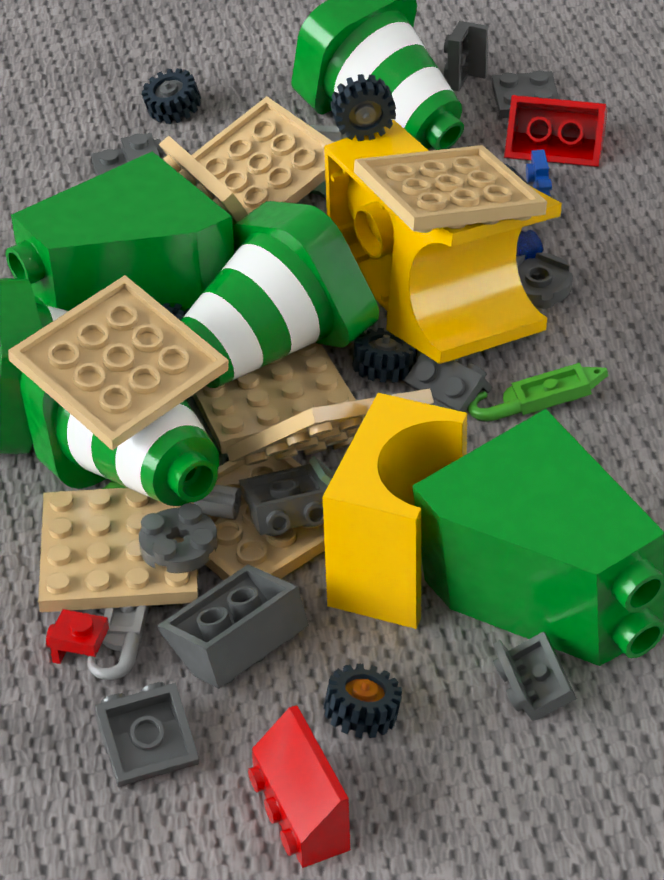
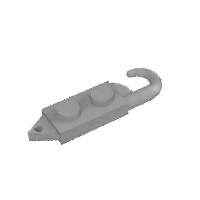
[87,605,149,680]

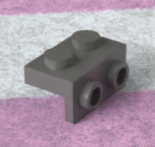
[444,21,488,92]
[404,353,492,412]
[493,631,577,721]

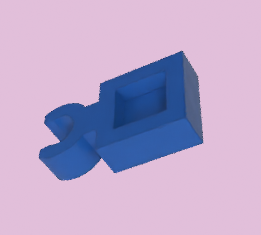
[526,150,552,197]

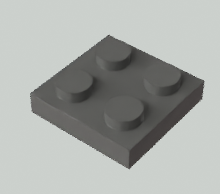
[492,70,559,118]

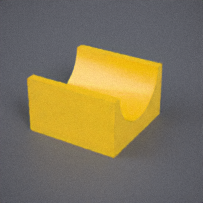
[324,120,429,311]
[386,186,562,364]
[323,393,467,629]

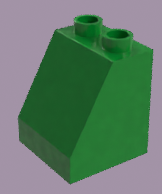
[6,151,234,312]
[412,409,664,666]

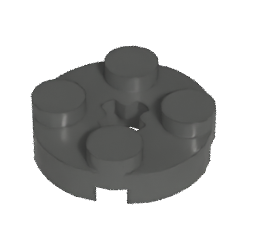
[516,253,573,309]
[139,503,218,573]

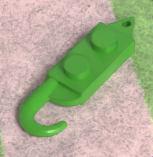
[468,363,608,422]

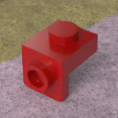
[46,609,109,664]

